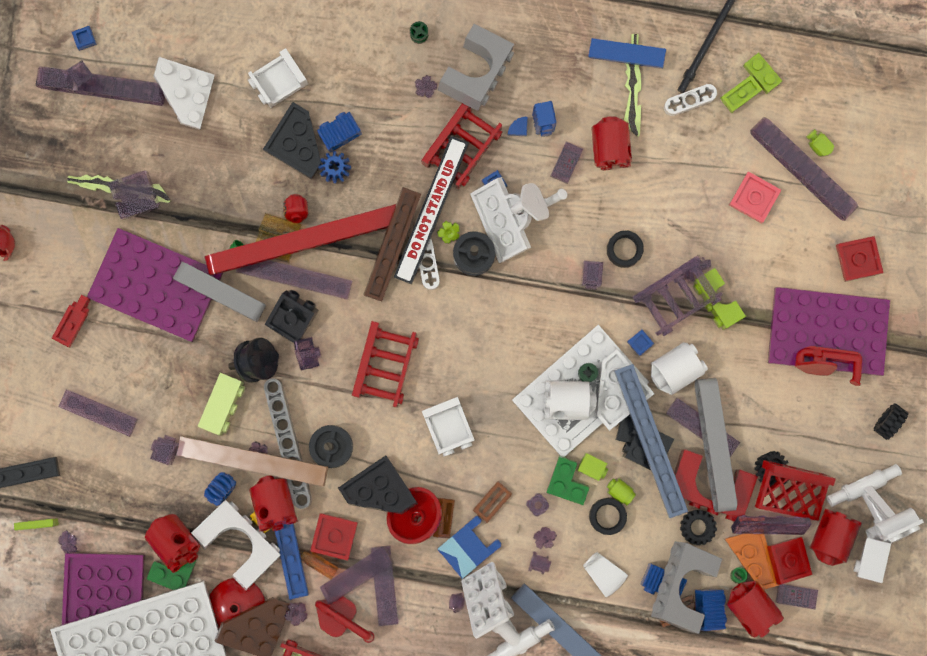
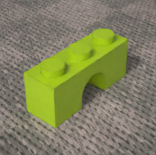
[693,268,746,330]

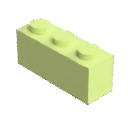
[198,373,245,436]

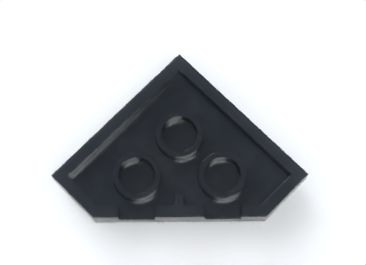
[263,102,322,180]
[338,455,418,514]

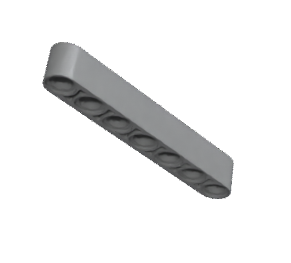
[264,378,312,509]
[695,378,737,512]

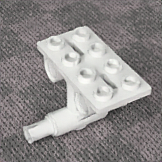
[826,464,924,544]
[461,562,555,656]

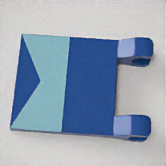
[438,516,502,579]

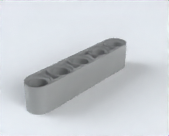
[173,262,266,322]

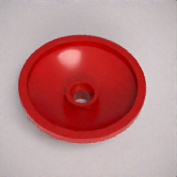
[387,487,442,544]
[209,578,266,628]

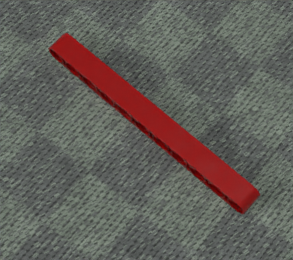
[205,204,396,275]

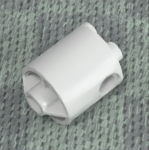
[651,342,708,395]
[544,381,597,420]

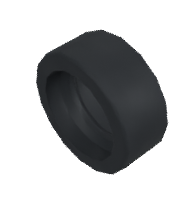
[607,230,644,268]
[589,498,627,535]

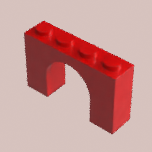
[674,449,758,522]

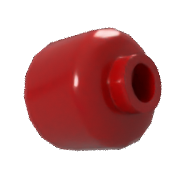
[283,194,309,224]

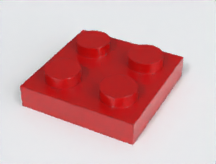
[836,236,884,282]
[310,513,358,561]
[767,537,812,585]

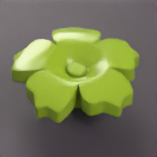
[437,221,460,244]

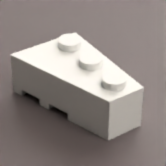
[853,538,891,583]

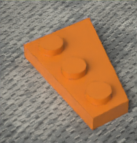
[724,528,778,590]

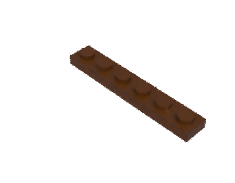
[363,187,421,302]

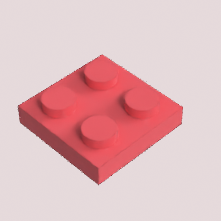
[729,171,781,224]

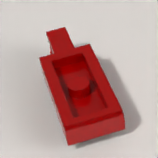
[52,295,91,348]

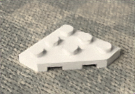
[153,57,214,130]
[597,349,654,431]

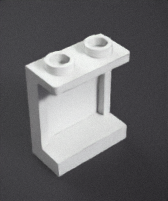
[248,48,308,108]
[422,397,475,457]

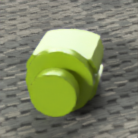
[806,129,834,157]

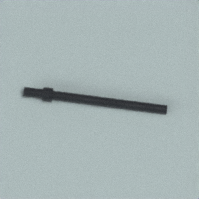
[677,0,735,93]

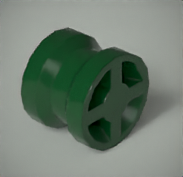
[410,21,429,44]
[578,363,598,382]

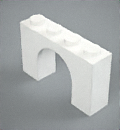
[191,500,280,590]

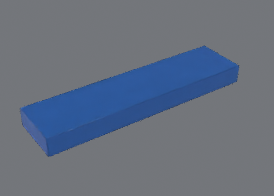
[588,38,666,69]
[275,524,309,600]

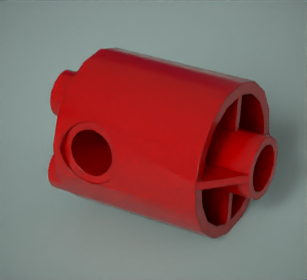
[591,116,632,171]
[249,475,298,532]
[810,509,862,566]
[145,514,200,573]
[726,581,784,638]

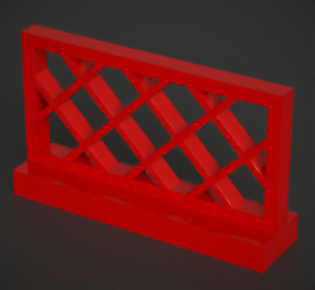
[755,460,836,521]

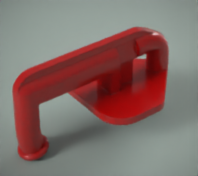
[795,346,862,386]
[315,596,374,643]

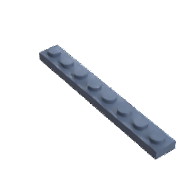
[614,364,688,518]

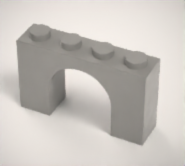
[438,24,514,111]
[651,541,722,634]

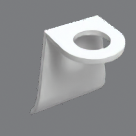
[583,552,628,597]

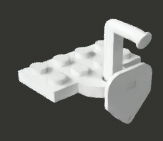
[470,177,567,263]

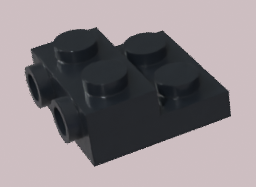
[265,290,319,345]
[622,426,674,471]

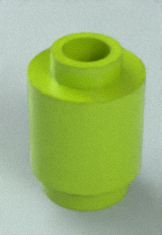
[607,478,636,506]

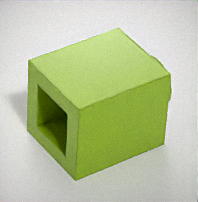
[577,453,608,481]

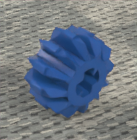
[319,151,351,184]
[204,472,236,506]

